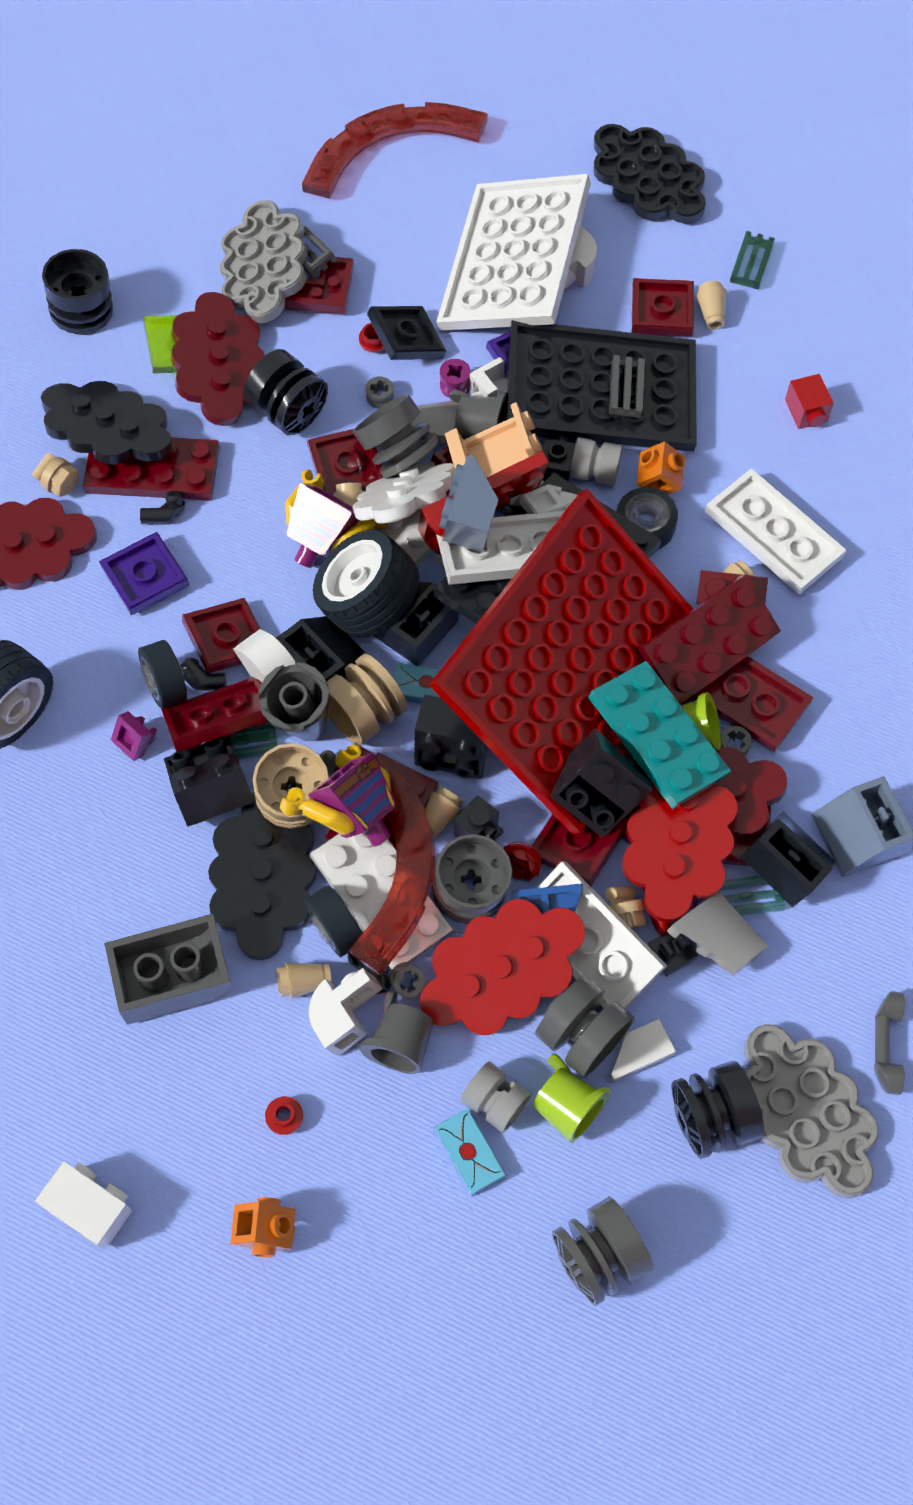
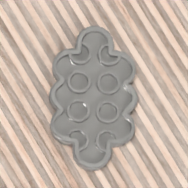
[219,200,308,323]
[744,1024,879,1199]

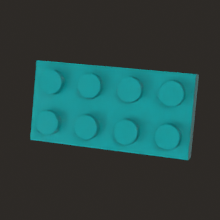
[588,661,731,809]

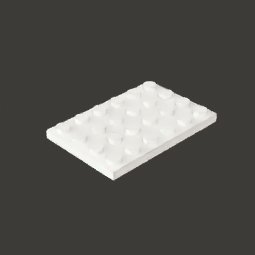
[436,174,591,331]

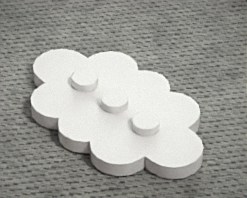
[353,462,455,523]

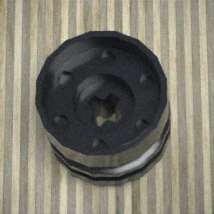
[42,249,113,334]
[243,349,328,435]
[671,1060,764,1159]

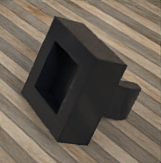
[648,933,699,977]

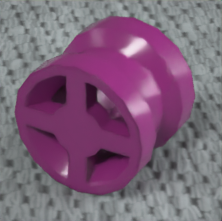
[440,358,470,398]

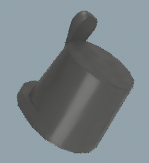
[450,389,508,439]
[360,991,434,1074]

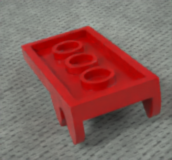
[418,451,549,556]

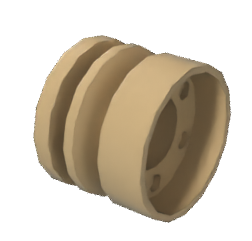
[327,653,408,747]
[252,743,329,829]

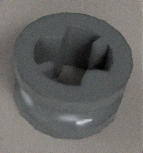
[365,376,394,408]
[721,726,752,756]
[389,962,426,998]

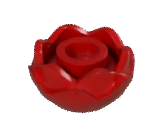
[503,842,542,882]

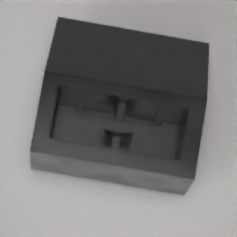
[374,582,459,666]
[276,616,367,682]
[414,694,488,779]
[550,729,653,838]
[163,736,254,827]
[740,811,835,907]

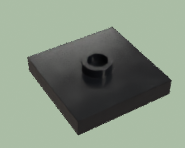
[367,306,447,360]

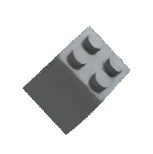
[104,913,231,1025]

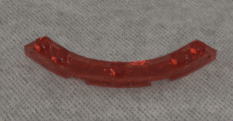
[302,102,488,199]
[334,743,435,975]

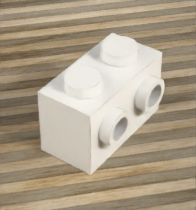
[35,1161,133,1251]

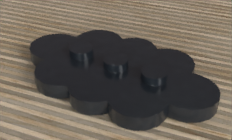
[593,124,706,224]
[41,381,172,464]
[208,792,316,961]

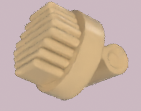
[31,452,79,497]
[605,885,646,929]

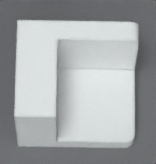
[470,357,508,397]

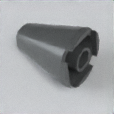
[259,663,330,741]

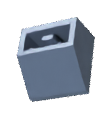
[439,454,498,552]
[812,776,913,877]

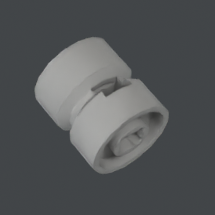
[570,437,623,487]
[460,1061,532,1133]

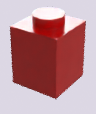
[785,373,834,430]

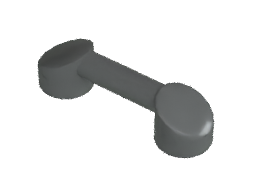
[874,991,905,1095]

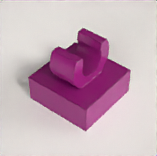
[110,711,157,761]

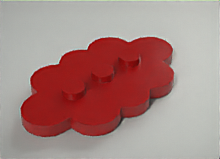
[622,780,738,923]
[419,899,586,1035]

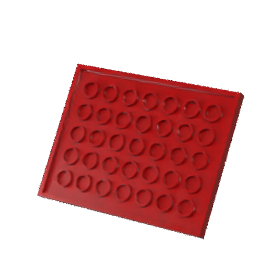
[429,489,693,834]

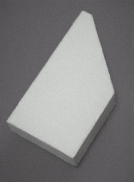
[519,484,577,514]
[610,1019,676,1082]

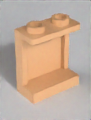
[445,402,543,477]

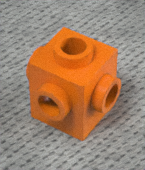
[636,441,685,495]
[230,1197,296,1258]

